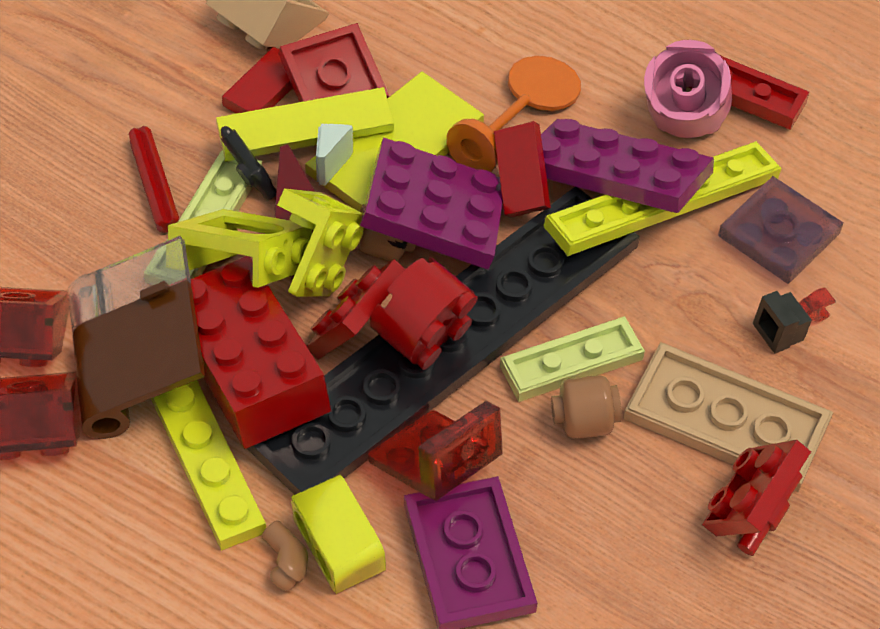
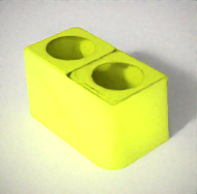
[291,475,386,594]

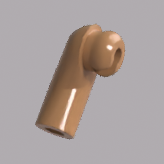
[262,520,308,591]

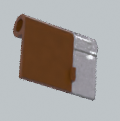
[68,236,205,439]

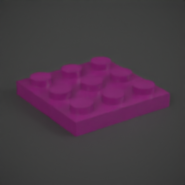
[360,137,503,270]

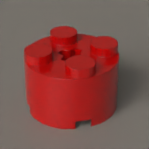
[370,257,478,370]

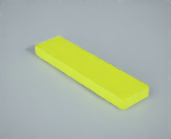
[216,87,394,162]

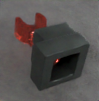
[753,287,836,354]

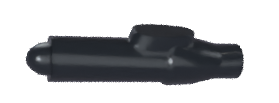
[220,126,277,201]

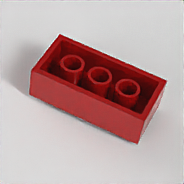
[188,256,331,449]

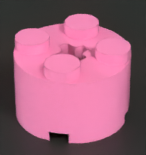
[644,40,732,138]

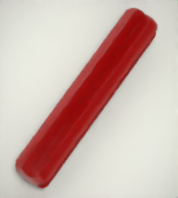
[128,126,179,234]

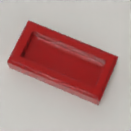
[222,47,293,114]
[494,121,551,218]

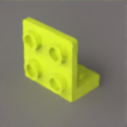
[277,188,364,297]

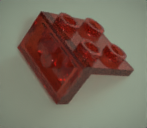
[368,401,503,501]

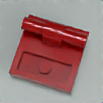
[702,440,812,556]

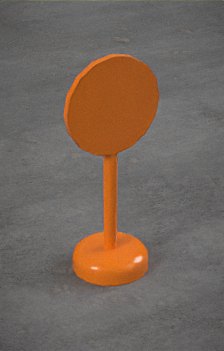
[446,56,581,172]

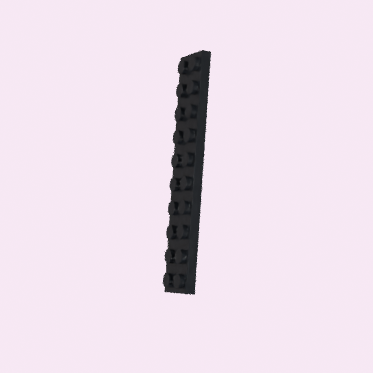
[247,186,640,495]

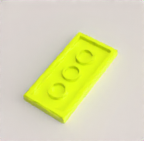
[305,71,484,211]

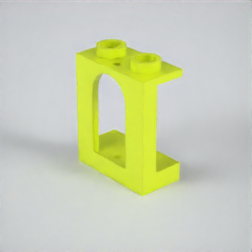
[168,209,312,288]

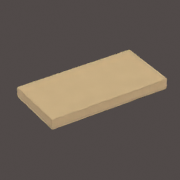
[623,342,833,492]

